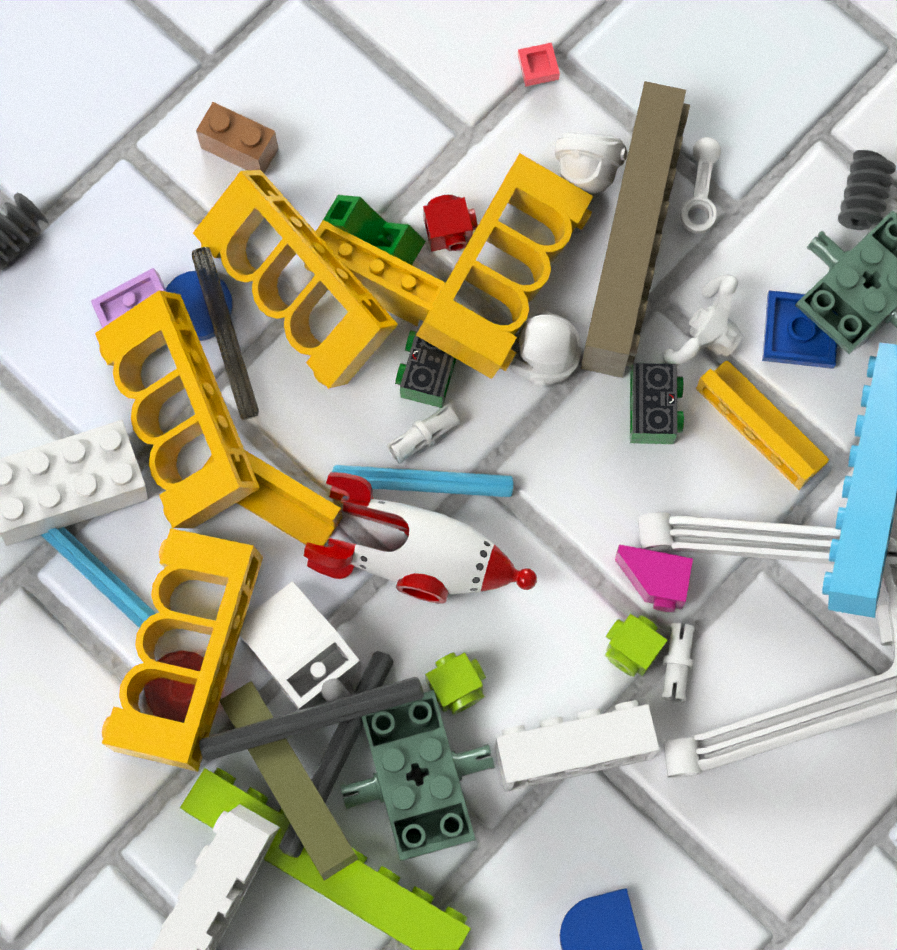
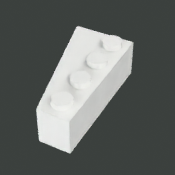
[151,804,280,950]

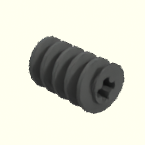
[838,150,896,230]
[0,192,49,262]

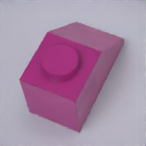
[615,544,693,612]

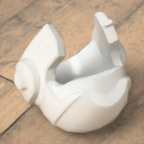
[554,132,628,194]
[510,311,582,387]

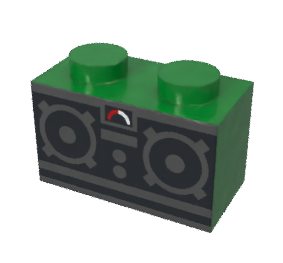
[395,320,457,408]
[630,363,684,444]

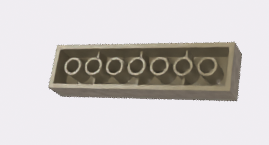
[581,81,690,378]

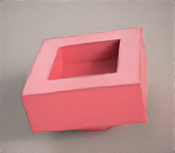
[518,42,560,87]

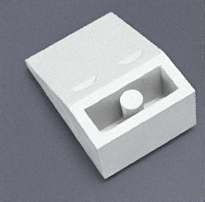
[240,581,362,710]

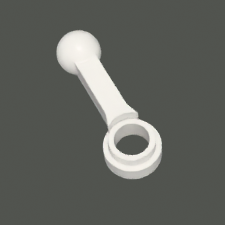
[680,137,721,234]

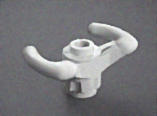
[663,274,743,365]

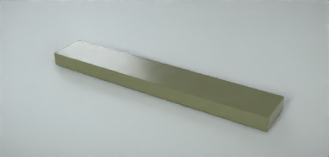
[220,681,358,880]

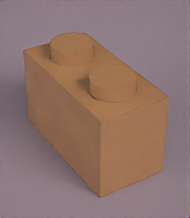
[196,102,279,173]

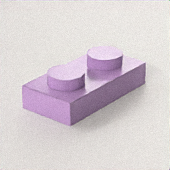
[91,268,167,328]

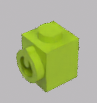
[605,613,667,677]
[425,652,486,715]

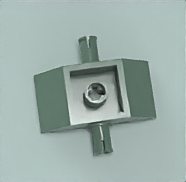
[795,210,897,354]
[340,690,495,861]

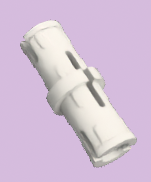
[387,405,460,464]
[661,623,695,702]

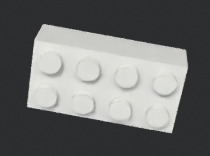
[0,420,148,546]
[494,700,660,792]

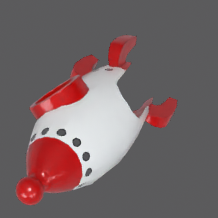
[303,472,537,604]

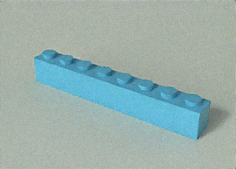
[822,342,897,618]

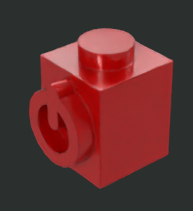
[423,194,478,252]

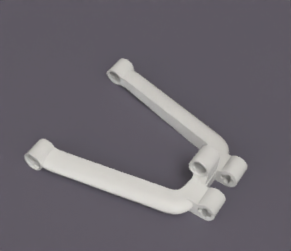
[638,512,897,778]

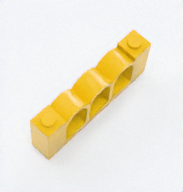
[416,153,593,379]
[193,170,398,389]
[95,290,260,528]
[102,528,263,772]

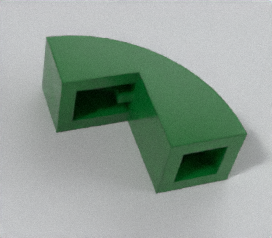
[323,194,426,265]

